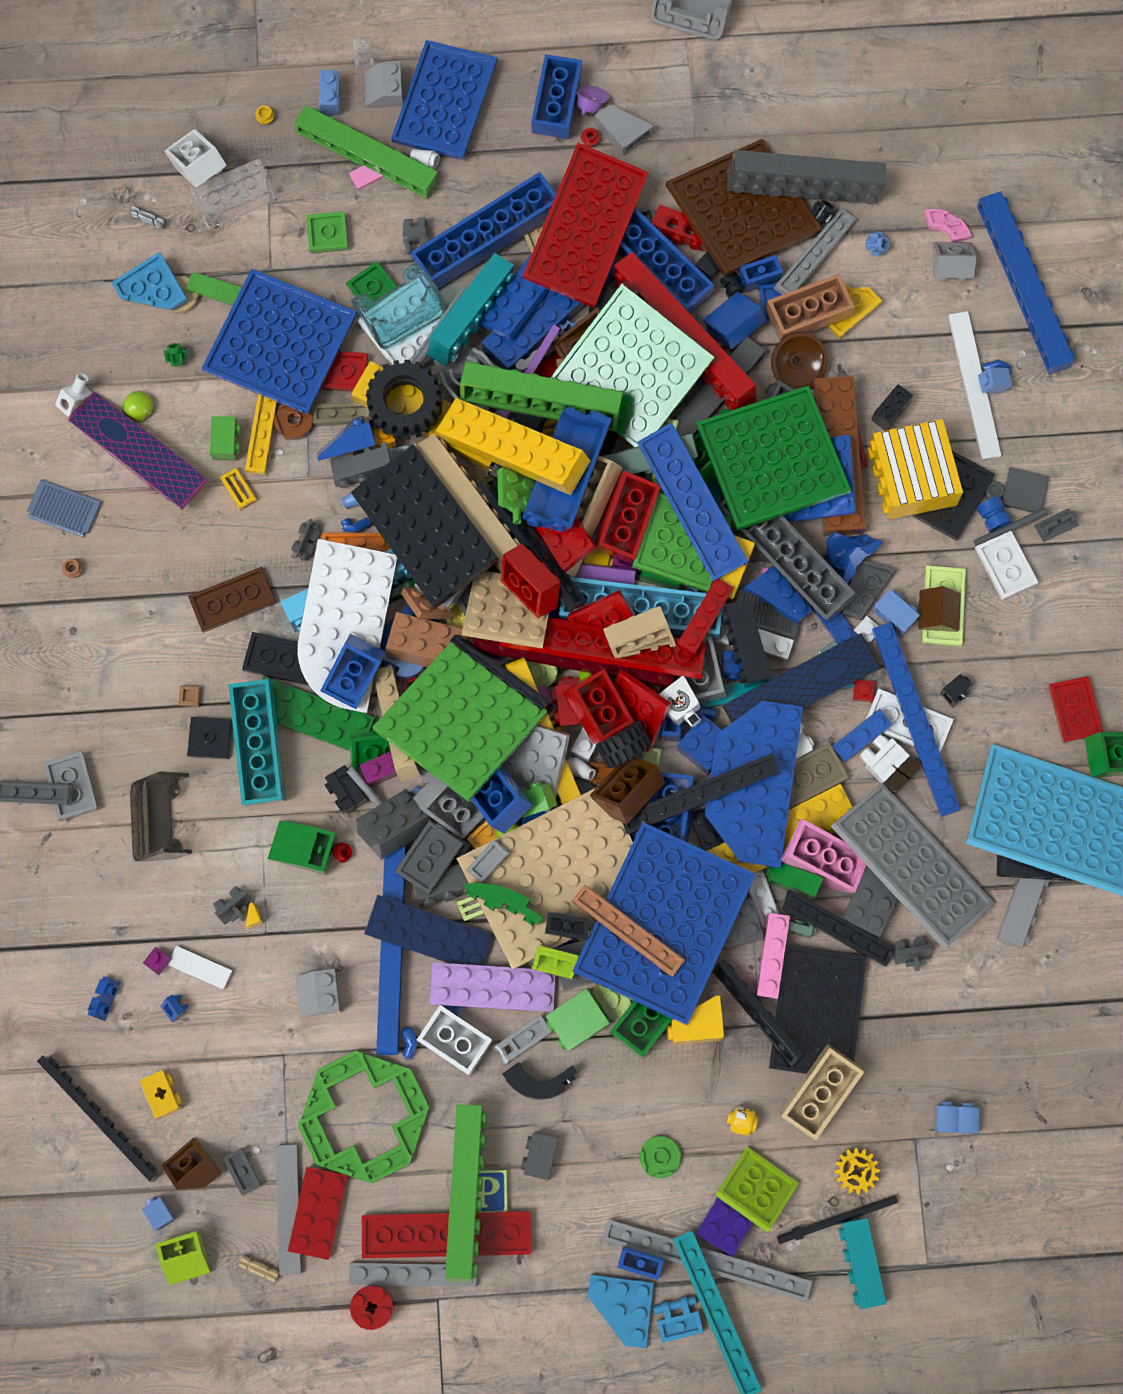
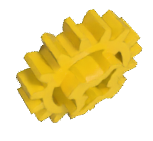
[833,1148,880,1195]

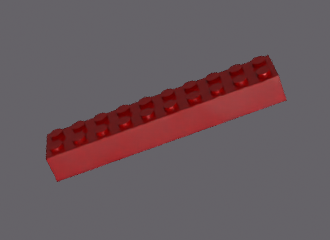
[614,252,757,411]

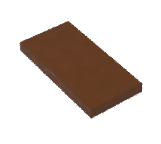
[188,567,277,633]

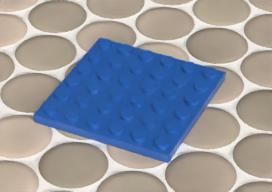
[201,268,357,415]

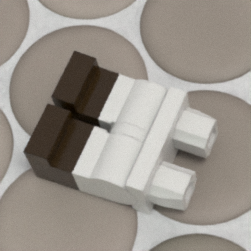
[860,734,922,795]

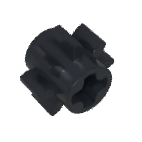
[810,200,835,224]

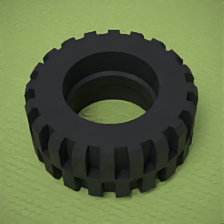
[366,360,443,440]

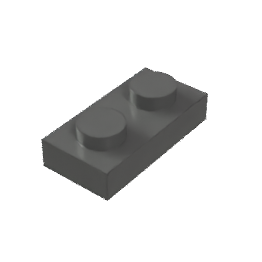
[223,1148,262,1196]

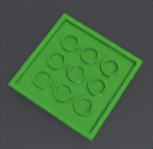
[632,493,732,593]

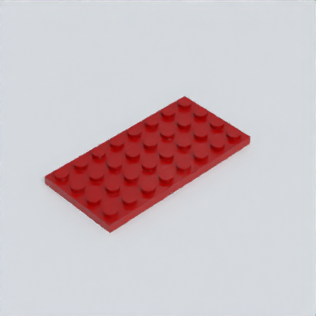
[522,142,649,308]

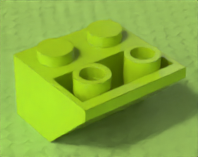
[155,1231,211,1285]

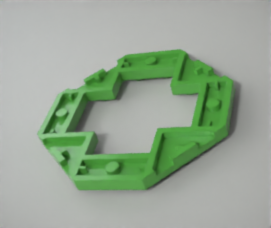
[298,1051,430,1184]

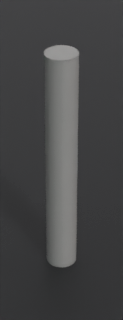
[347,767,383,807]

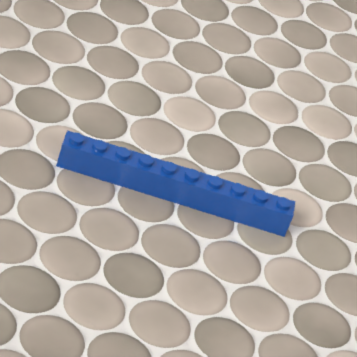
[977,191,1075,375]

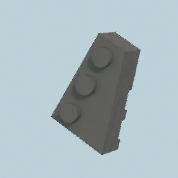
[330,442,390,488]

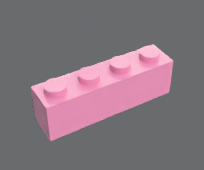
[755,913,790,999]

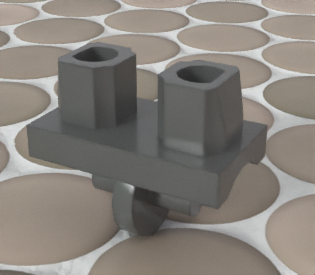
[213,886,254,925]
[894,936,933,972]

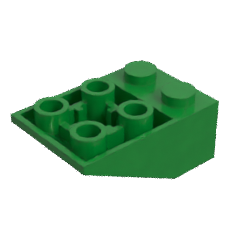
[267,820,338,875]

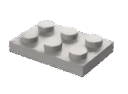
[43,751,99,821]

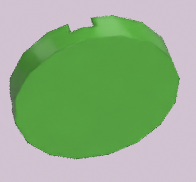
[640,1136,681,1178]

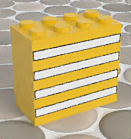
[867,419,963,520]

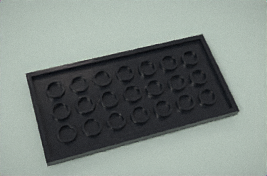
[351,444,500,609]

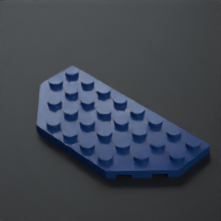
[705,701,803,868]

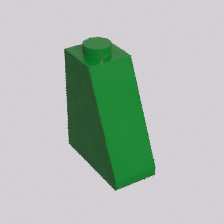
[765,862,823,901]

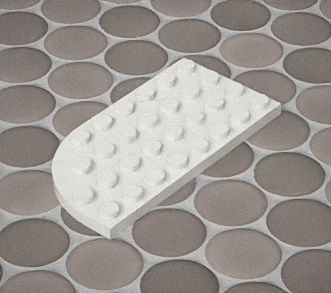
[298,539,397,713]

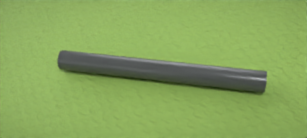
[973,508,1048,547]

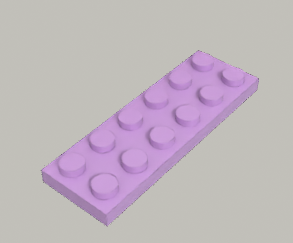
[429,962,555,1012]

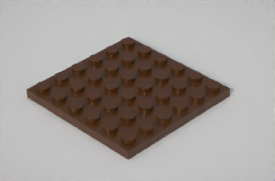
[665,138,822,277]

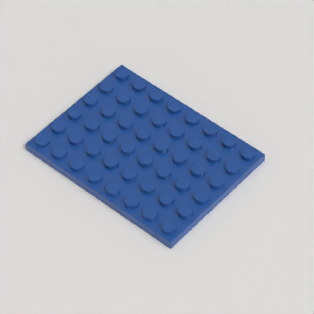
[572,822,756,1026]

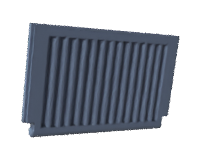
[27,479,102,537]

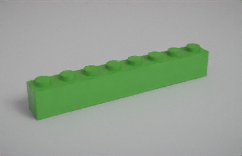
[294,105,438,199]

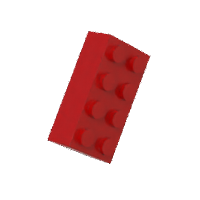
[594,471,661,563]

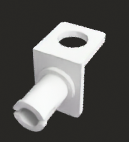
[55,373,92,417]

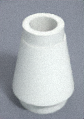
[410,149,440,169]
[567,757,596,780]

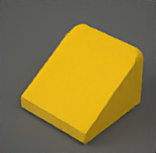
[246,902,263,929]

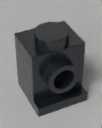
[940,674,973,708]

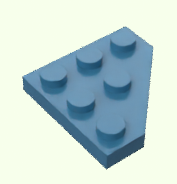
[111,252,189,311]
[588,1275,654,1349]

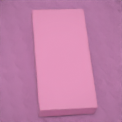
[349,166,383,190]

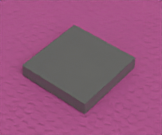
[1002,467,1048,513]

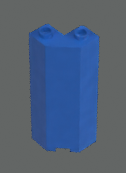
[522,406,611,532]

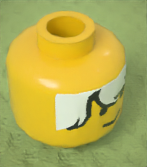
[727,1106,759,1136]

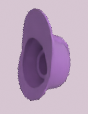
[576,85,610,116]

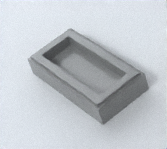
[466,839,509,883]

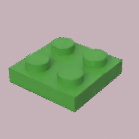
[306,211,348,253]

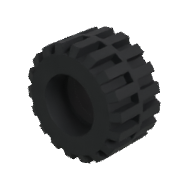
[595,721,652,768]

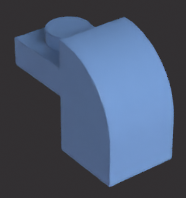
[383,655,426,682]

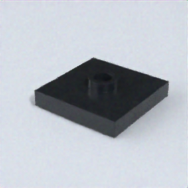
[187,717,232,759]

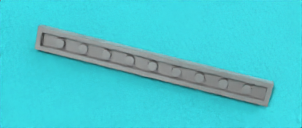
[602,1219,812,1302]

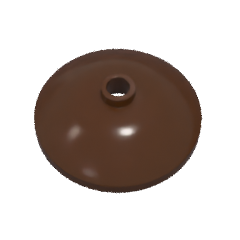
[771,332,828,390]

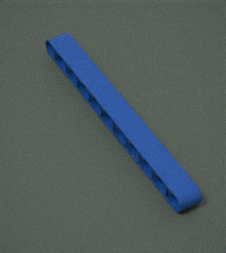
[376,844,407,1055]

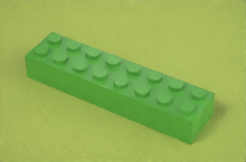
[460,362,623,432]
[445,1104,487,1284]

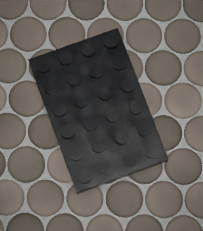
[769,945,867,1074]

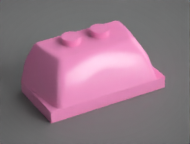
[781,819,866,893]

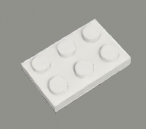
[975,531,1038,600]

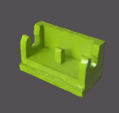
[532,945,579,979]

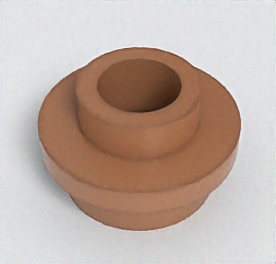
[62,558,82,578]

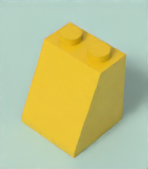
[667,996,724,1045]

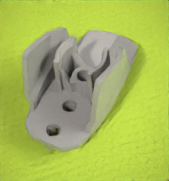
[434,345,502,415]

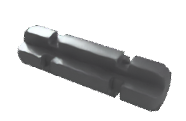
[130,205,167,229]

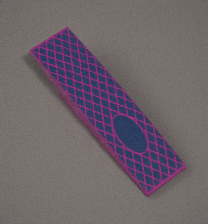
[68,392,208,510]

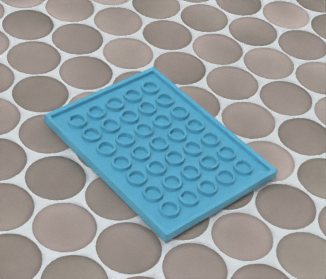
[966,744,1123,896]

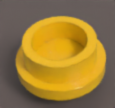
[255,106,274,125]

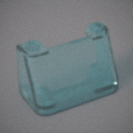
[351,262,446,349]

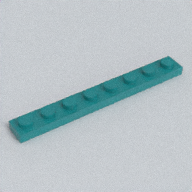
[673,1230,762,1394]

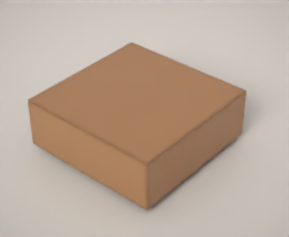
[178,685,201,707]

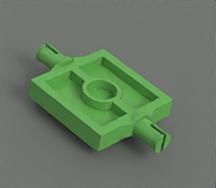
[497,467,535,524]

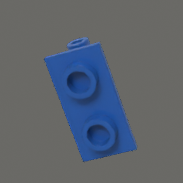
[87,976,120,1021]

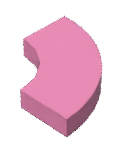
[924,209,972,242]

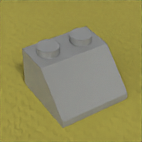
[364,61,403,108]
[932,242,976,280]
[296,969,341,1018]

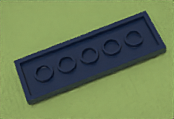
[364,895,493,966]

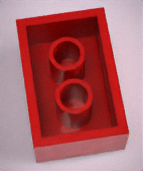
[500,544,560,619]
[563,669,634,744]

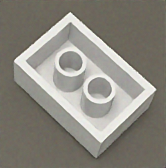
[164,129,227,188]
[417,1005,493,1076]

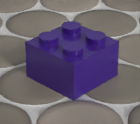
[695,1197,753,1257]

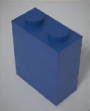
[703,291,766,349]

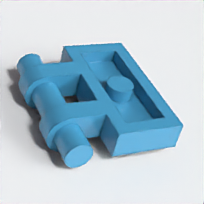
[653,1296,703,1343]

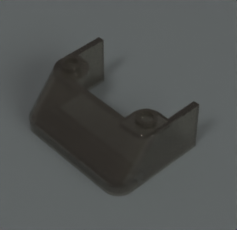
[130,771,192,862]

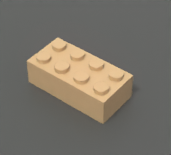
[780,1044,864,1141]

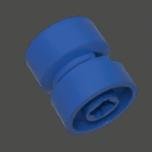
[977,496,1012,533]

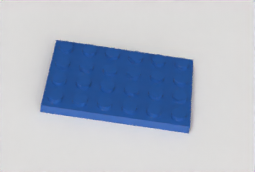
[391,40,498,160]

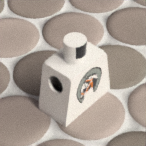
[659,676,701,727]

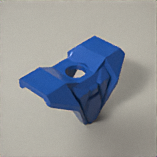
[826,532,883,583]

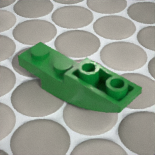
[464,883,543,926]

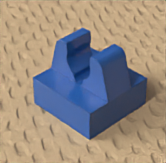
[160,994,189,1022]

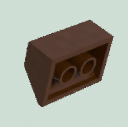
[590,757,665,824]

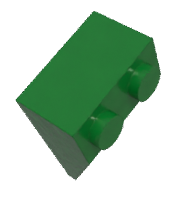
[1084,732,1123,777]

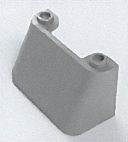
[651,0,734,40]

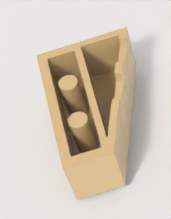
[603,606,676,658]

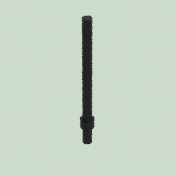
[776,1195,898,1245]

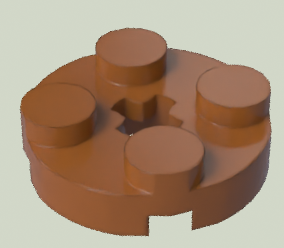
[274,404,313,440]

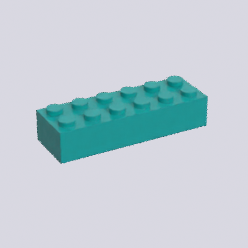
[427,253,514,367]
[228,679,286,806]

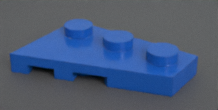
[743,565,812,624]

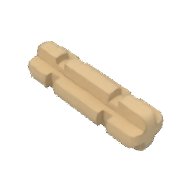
[239,1256,279,1282]

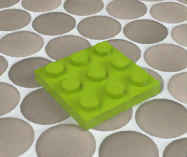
[715,1147,799,1233]

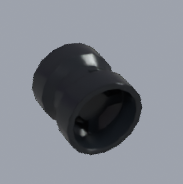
[719,272,745,299]

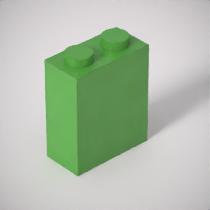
[546,988,612,1051]

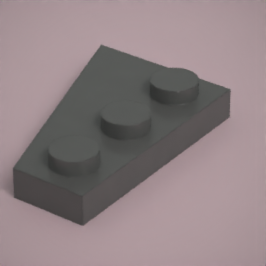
[842,560,896,621]

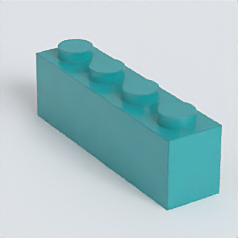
[838,1218,886,1309]

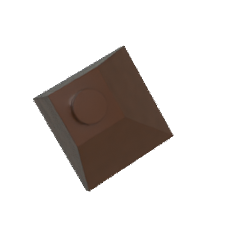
[161,1137,221,1190]

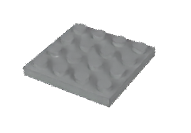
[502,724,570,812]

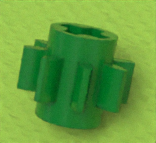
[163,343,188,367]

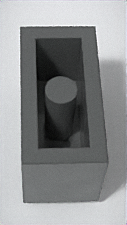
[521,1133,558,1180]

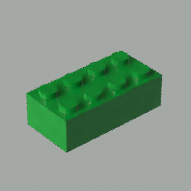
[610,1001,673,1059]

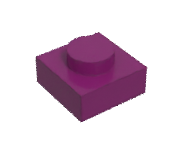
[143,947,172,975]

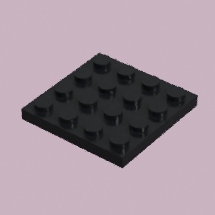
[910,451,995,541]

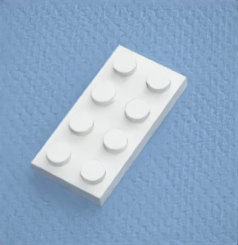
[866,689,954,752]

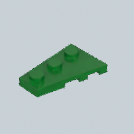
[350,731,391,771]

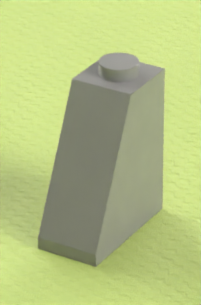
[595,105,653,156]

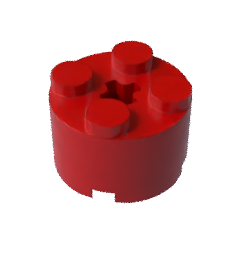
[350,1285,395,1330]

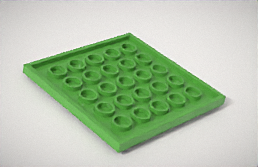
[373,642,547,802]

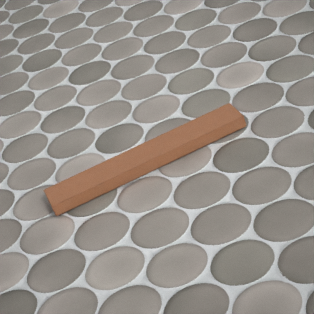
[572,884,685,977]

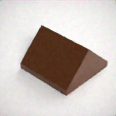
[918,586,960,632]

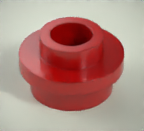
[581,128,600,147]
[333,842,352,863]

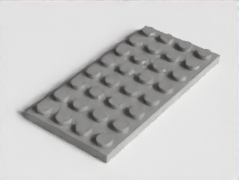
[831,783,994,950]

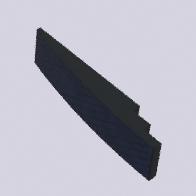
[722,633,881,723]

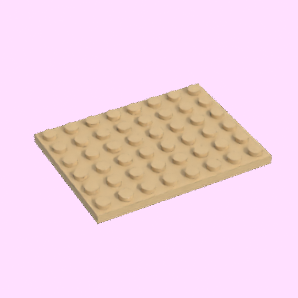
[457,788,633,970]

